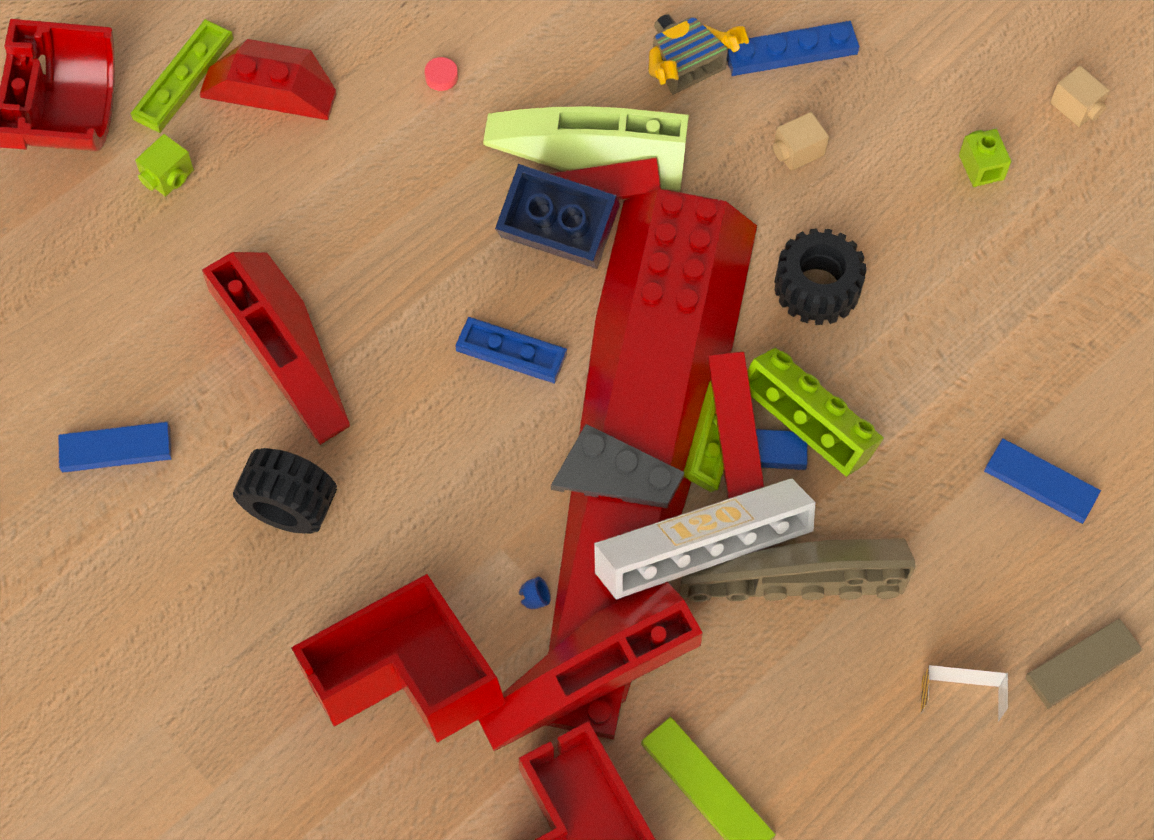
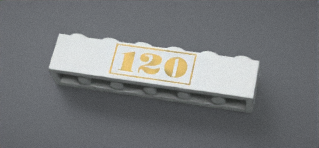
[594,478,816,599]

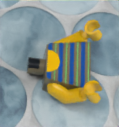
[648,14,749,95]

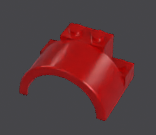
[0,19,115,151]

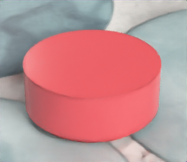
[425,57,458,91]

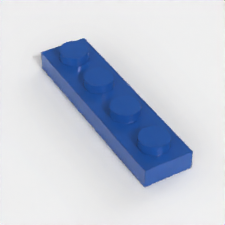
[727,21,860,76]

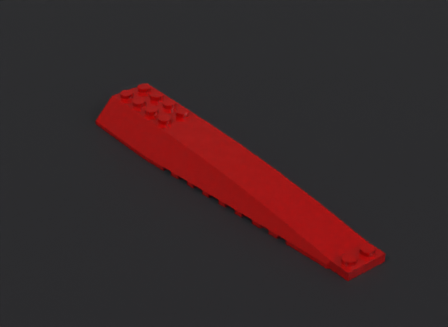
[545,189,757,740]

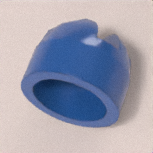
[519,577,551,609]

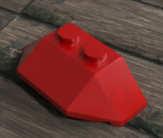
[200,39,337,120]

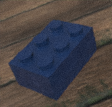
[495,164,620,269]

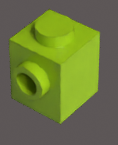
[959,128,1011,187]
[135,134,194,197]

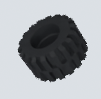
[774,228,867,325]
[233,448,337,534]

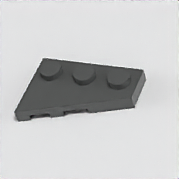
[551,424,685,508]

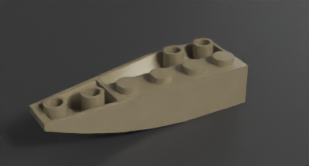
[680,539,916,602]

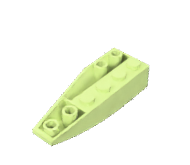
[483,106,689,192]

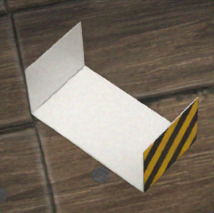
[921,665,1008,721]

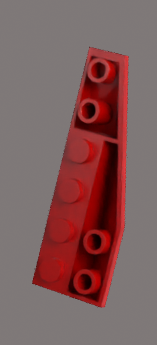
[202,252,350,445]

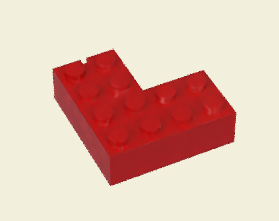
[291,574,506,743]
[519,721,656,840]

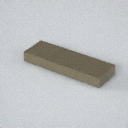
[1025,618,1143,709]

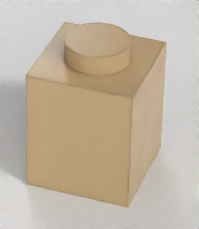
[1050,66,1110,127]
[773,112,829,171]

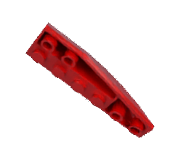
[478,582,703,751]

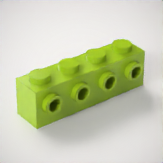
[747,347,884,477]

